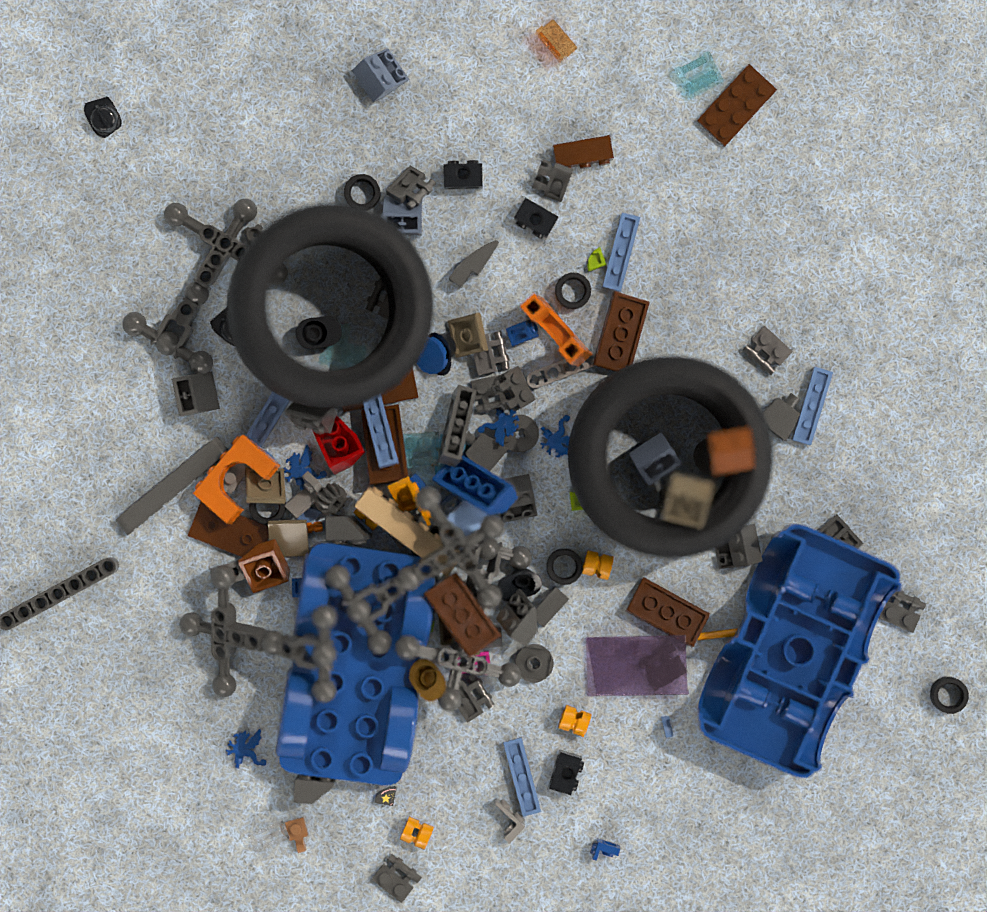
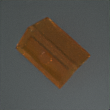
[536,20,577,63]

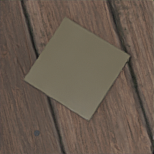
[448,312,488,358]
[245,467,286,504]
[268,520,309,557]

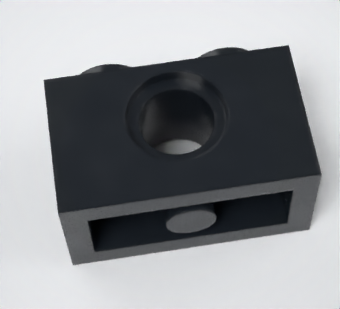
[444,160,483,189]
[514,197,559,239]
[549,749,584,795]

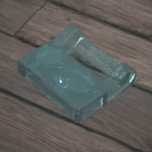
[674,51,724,100]
[403,432,440,468]

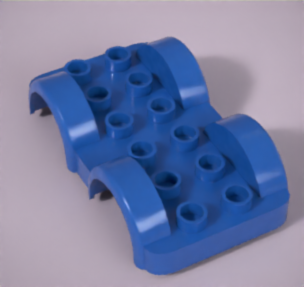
[697,523,902,778]
[275,542,436,785]

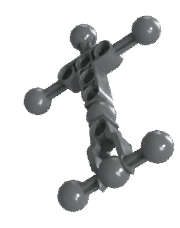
[122,198,288,374]
[325,487,505,655]
[395,526,532,712]
[179,565,337,703]

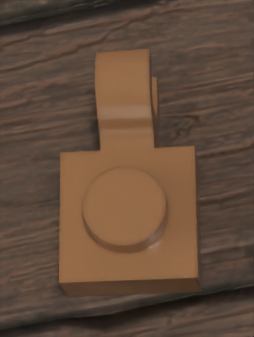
[285,817,309,853]

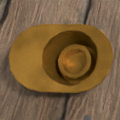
[409,659,446,702]

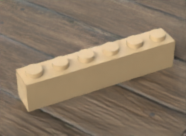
[354,486,460,576]

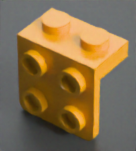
[388,476,432,526]

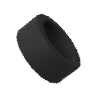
[344,174,381,210]
[555,272,591,309]
[249,501,286,525]
[546,548,583,585]
[930,676,969,714]

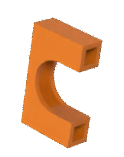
[520,293,592,367]
[193,434,281,524]

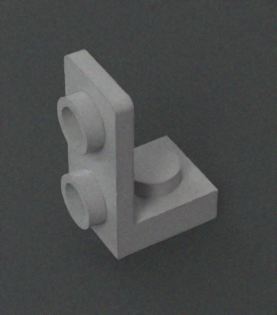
[285,471,322,518]
[494,798,525,844]

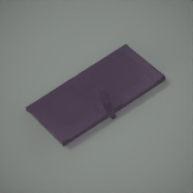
[586,635,689,696]

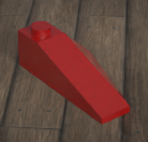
[313,415,365,475]

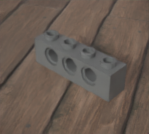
[437,385,477,467]

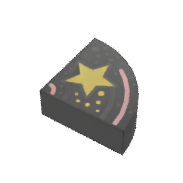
[374,786,397,806]

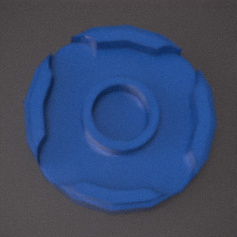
[416,337,448,374]

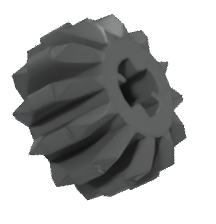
[314,482,348,516]

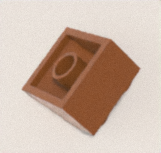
[707,428,754,475]
[238,539,290,593]

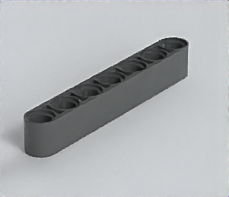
[115,437,229,535]
[0,557,119,630]

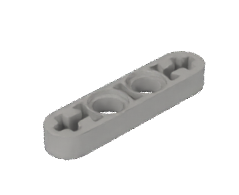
[526,351,595,388]

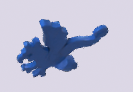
[478,408,519,447]
[540,415,570,458]
[284,445,327,490]
[226,729,267,768]

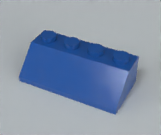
[432,455,518,515]

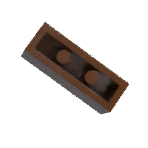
[552,135,614,169]

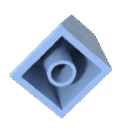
[439,493,489,536]

